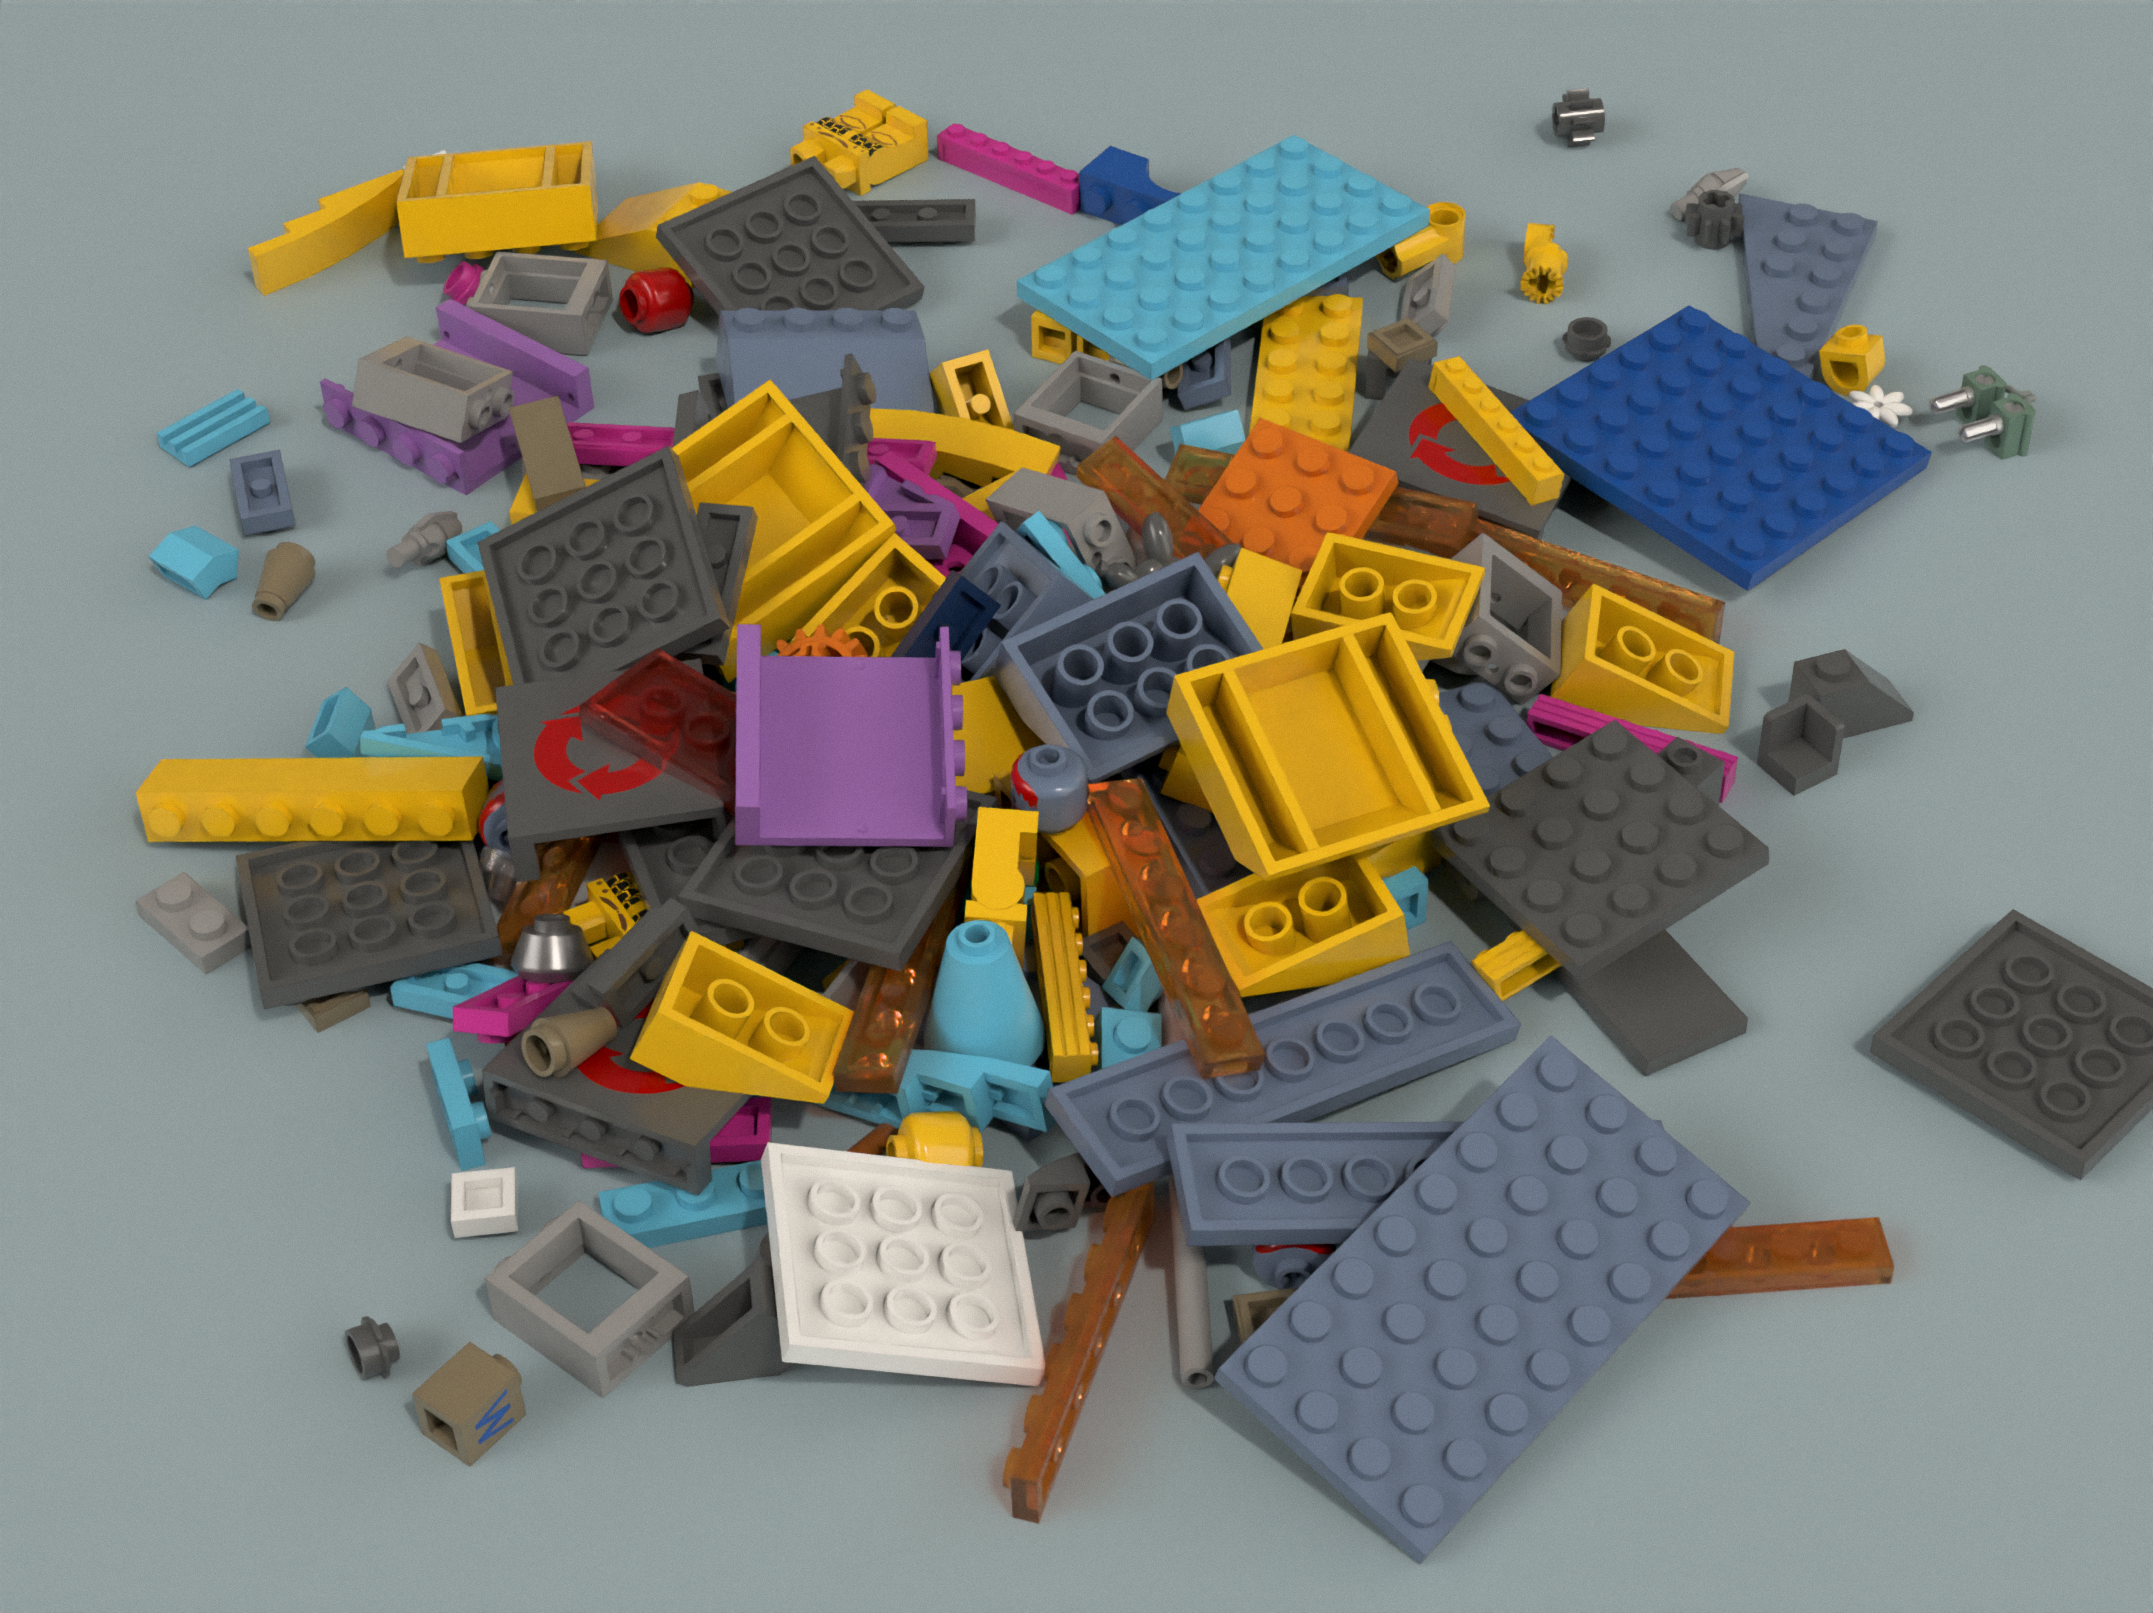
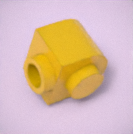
[1819,324,1886,397]

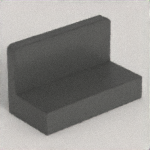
[573,897,702,1029]

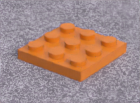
[1179,418,1399,597]

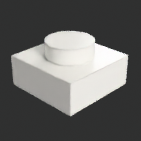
[451,1167,518,1238]

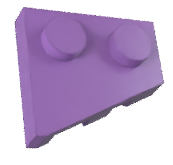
[864,464,960,559]

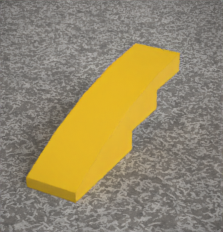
[247,169,404,296]
[870,408,1061,486]

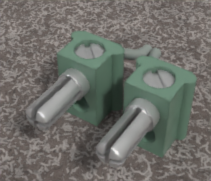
[1930,365,2036,460]

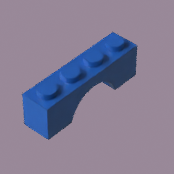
[1079,146,1181,225]

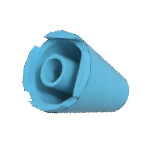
[924,920,1046,1066]

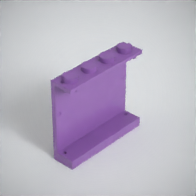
[320,299,594,495]
[735,624,967,847]

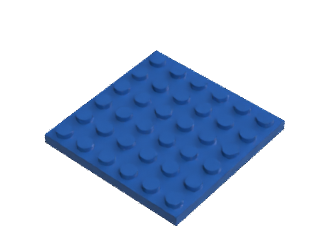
[1510,305,1932,591]

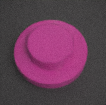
[443,261,484,305]

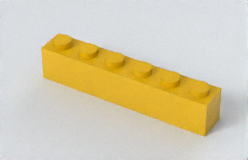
[1158,547,1302,813]
[135,756,490,842]

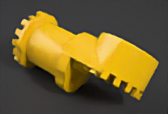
[1520,222,1569,304]

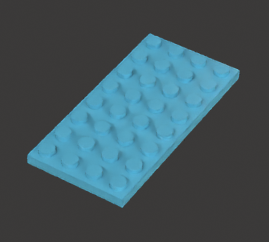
[1017,135,1430,381]

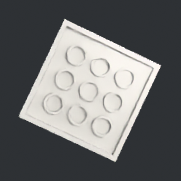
[761,1142,1046,1386]

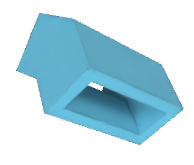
[1170,409,1246,483]
[148,525,239,600]
[305,687,375,758]

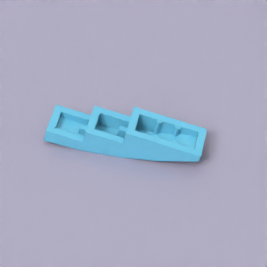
[812,1048,1056,1133]

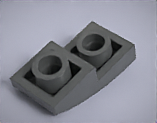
[1012,1152,1132,1231]

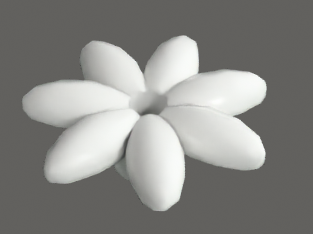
[1849,385,1913,427]

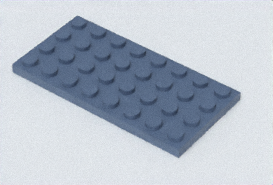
[1214,1035,1751,1565]

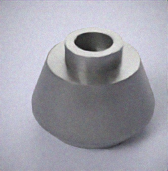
[511,914,594,983]

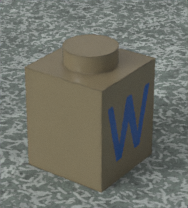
[412,1342,526,1467]

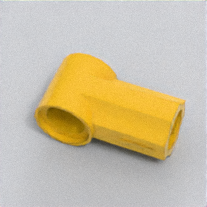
[1375,202,1466,280]

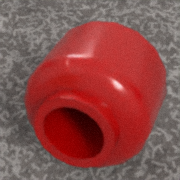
[619,267,694,333]

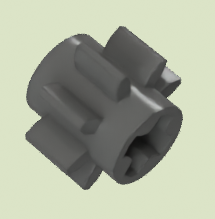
[1552,88,1605,147]
[1685,190,1744,250]

